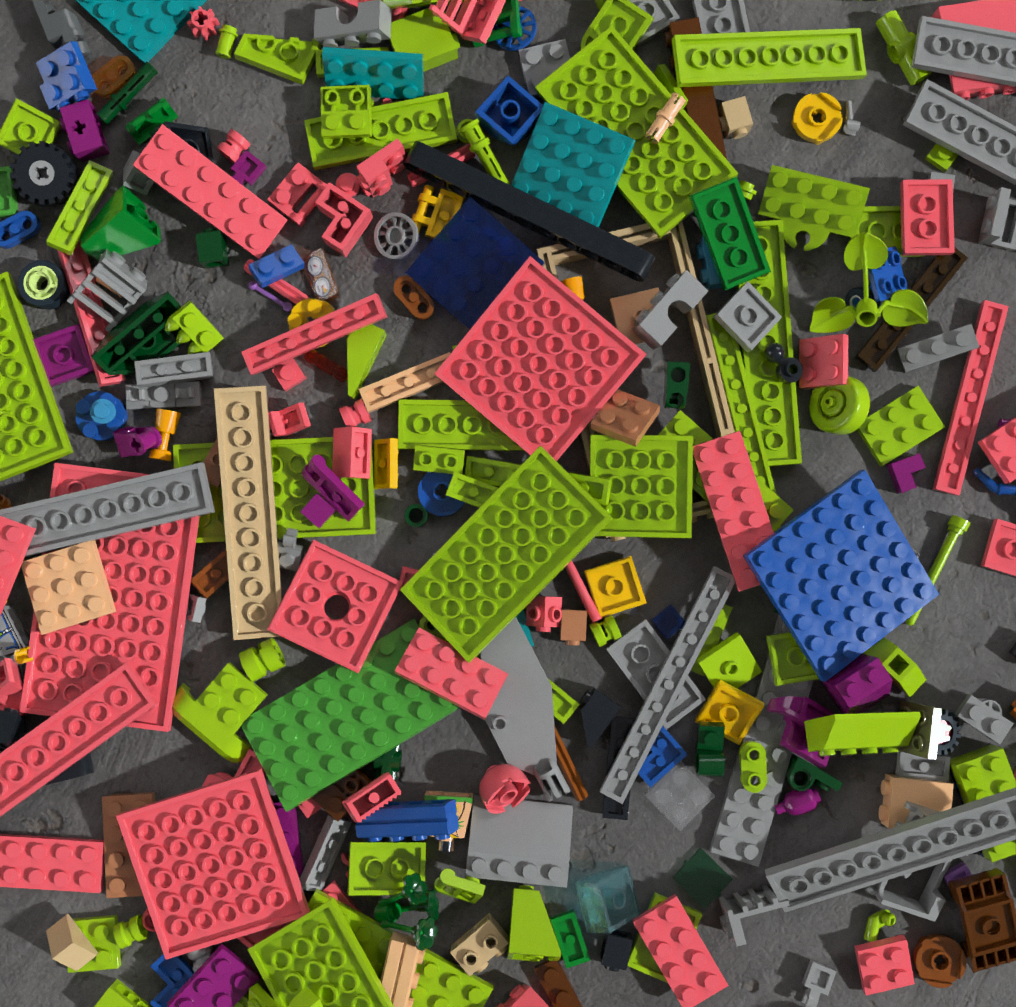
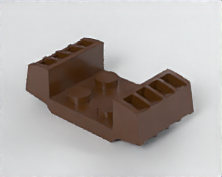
[948,868,1016,973]

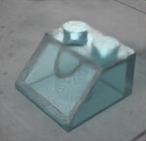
[575,865,641,934]

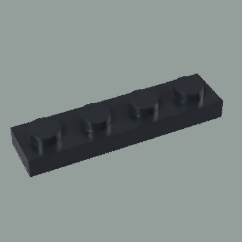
[602,716,636,820]

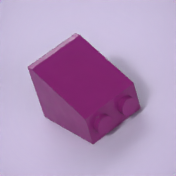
[820,654,893,714]

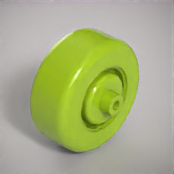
[809,376,870,435]

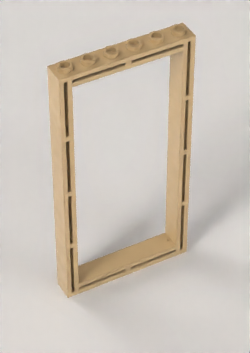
[536,221,734,542]

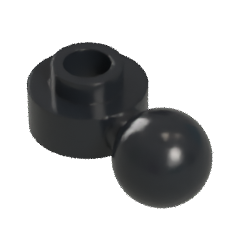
[764,343,803,384]

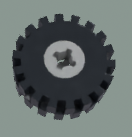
[9,141,79,207]

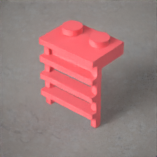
[429,0,506,44]

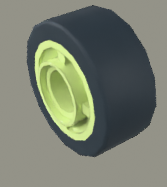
[18,260,70,310]

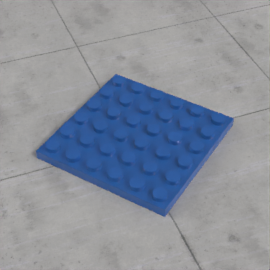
[743,470,939,682]

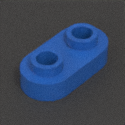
[0,211,41,249]

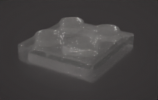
[644,761,715,831]

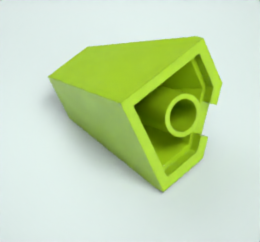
[507,885,561,962]

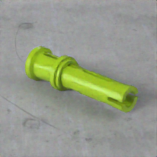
[459,118,511,185]

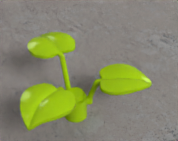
[810,232,928,333]

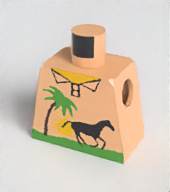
[424,791,473,852]

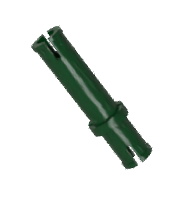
[96,61,158,125]

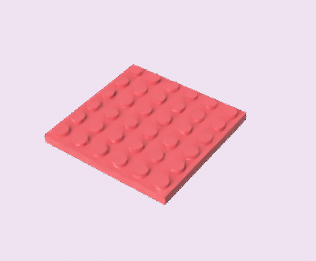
[435,256,647,461]
[116,768,310,960]

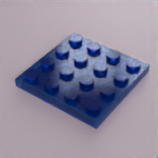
[405,197,545,330]

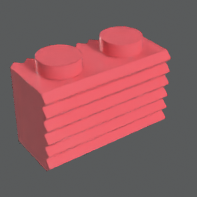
[342,772,401,823]

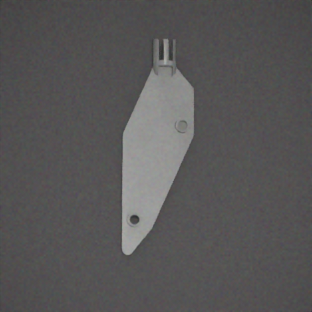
[481,617,571,802]

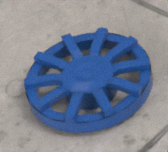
[492,5,537,51]

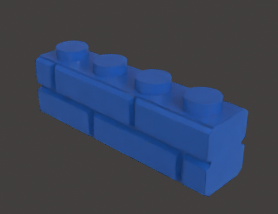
[355,799,459,842]

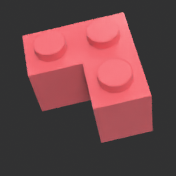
[315,182,373,258]

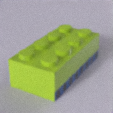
[949,744,1016,863]

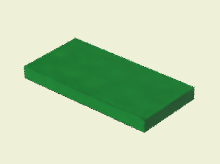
[689,176,771,291]

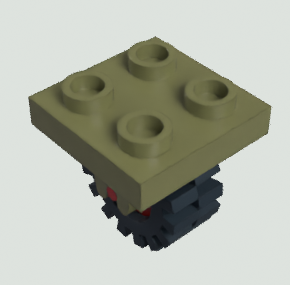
[898,700,962,760]

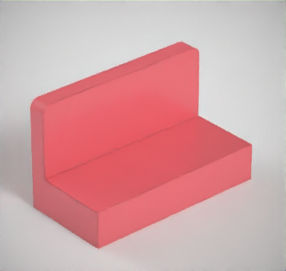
[332,427,372,479]

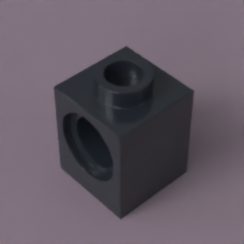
[600,927,633,972]

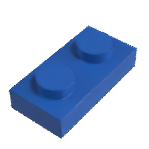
[249,244,305,288]

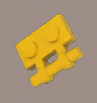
[411,185,464,244]

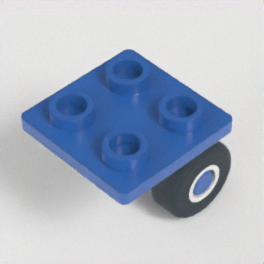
[845,246,907,309]

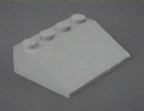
[466,794,573,888]

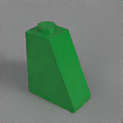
[81,185,161,260]

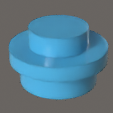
[90,399,116,424]

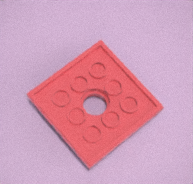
[267,540,403,674]

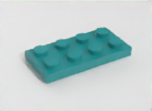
[322,47,424,99]

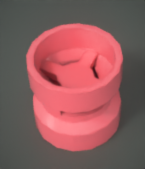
[216,129,251,163]
[339,399,372,427]

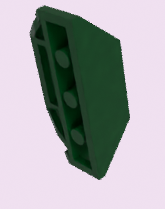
[91,291,182,375]

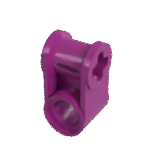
[113,426,162,457]

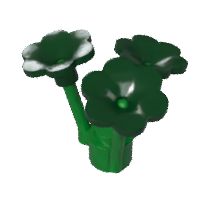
[374,873,439,951]

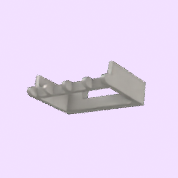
[864,801,968,922]

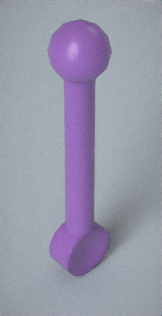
[248,281,293,312]

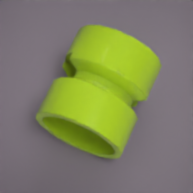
[239,637,286,682]

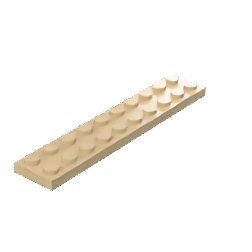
[214,386,282,640]

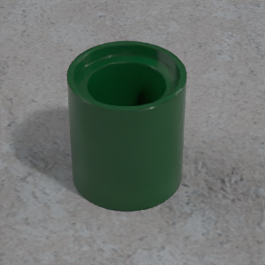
[404,504,429,527]

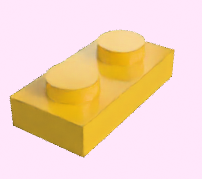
[374,438,398,489]

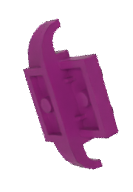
[767,696,850,768]

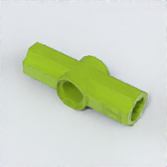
[875,10,932,86]

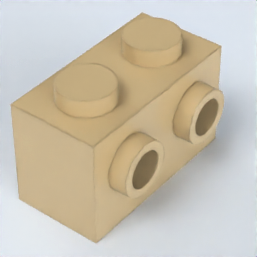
[450,913,509,977]

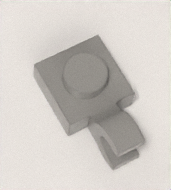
[278,528,303,571]
[801,959,837,1007]

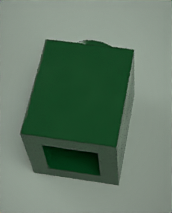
[195,228,229,269]

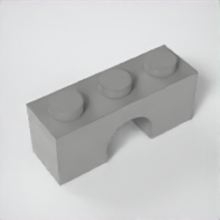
[314,0,392,48]
[631,270,708,350]

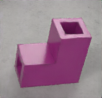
[887,454,925,494]

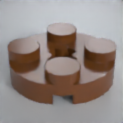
[913,934,967,988]

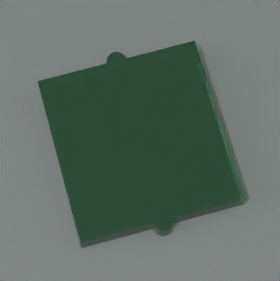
[672,847,733,909]

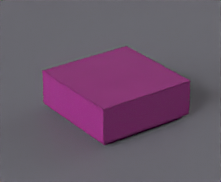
[300,493,336,529]

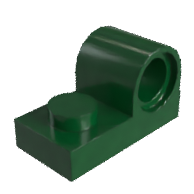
[694,721,725,777]
[785,753,843,791]

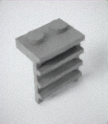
[978,187,1016,252]
[67,249,148,332]
[718,885,790,947]

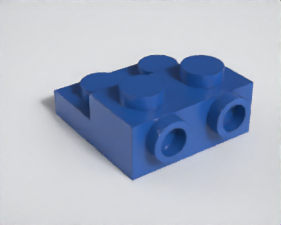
[36,41,97,112]

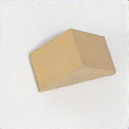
[46,914,99,971]

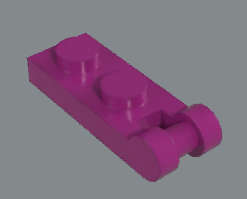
[301,455,365,522]

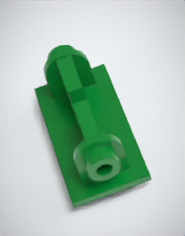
[125,97,178,146]

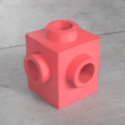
[526,596,562,632]

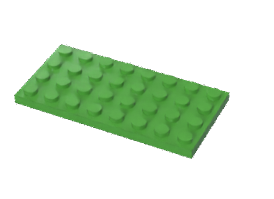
[241,619,460,812]

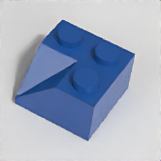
[475,76,543,145]

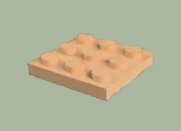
[21,540,116,635]

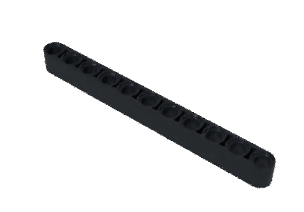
[403,141,655,282]

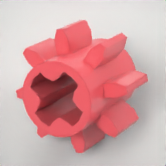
[187,6,220,41]

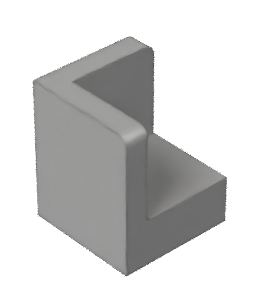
[123,150,154,195]

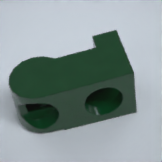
[663,361,690,409]

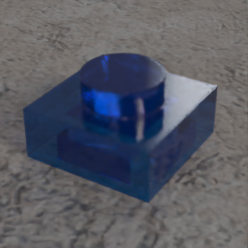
[651,604,685,639]

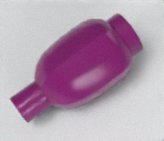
[775,788,822,816]

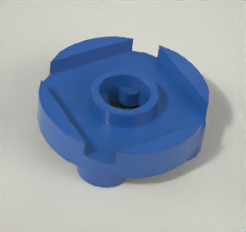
[75,391,128,441]
[418,472,465,517]

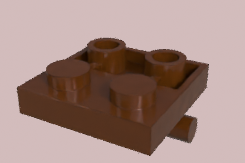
[312,769,372,821]

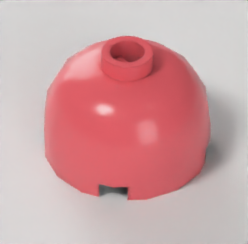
[479,764,530,814]

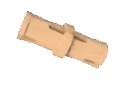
[645,93,686,144]

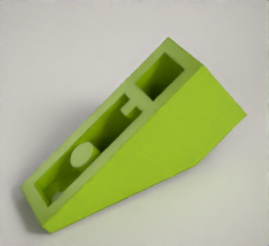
[346,324,387,401]

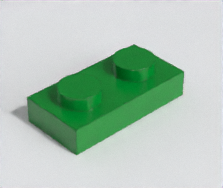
[550,909,590,969]

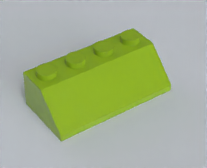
[804,712,921,756]

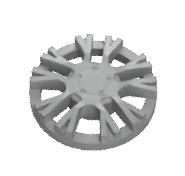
[374,212,419,260]

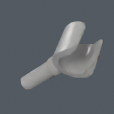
[843,100,861,136]

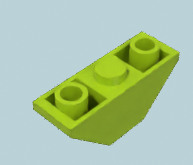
[862,637,927,698]

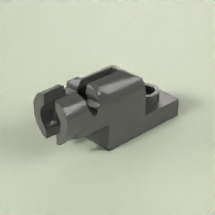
[32,0,94,64]

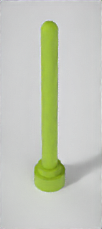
[905,515,971,626]

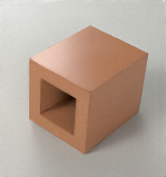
[559,609,587,645]

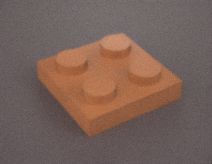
[591,389,660,447]

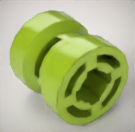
[589,615,622,647]
[113,914,148,949]

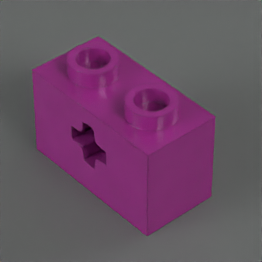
[59,99,110,162]

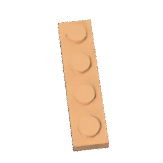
[359,352,451,413]

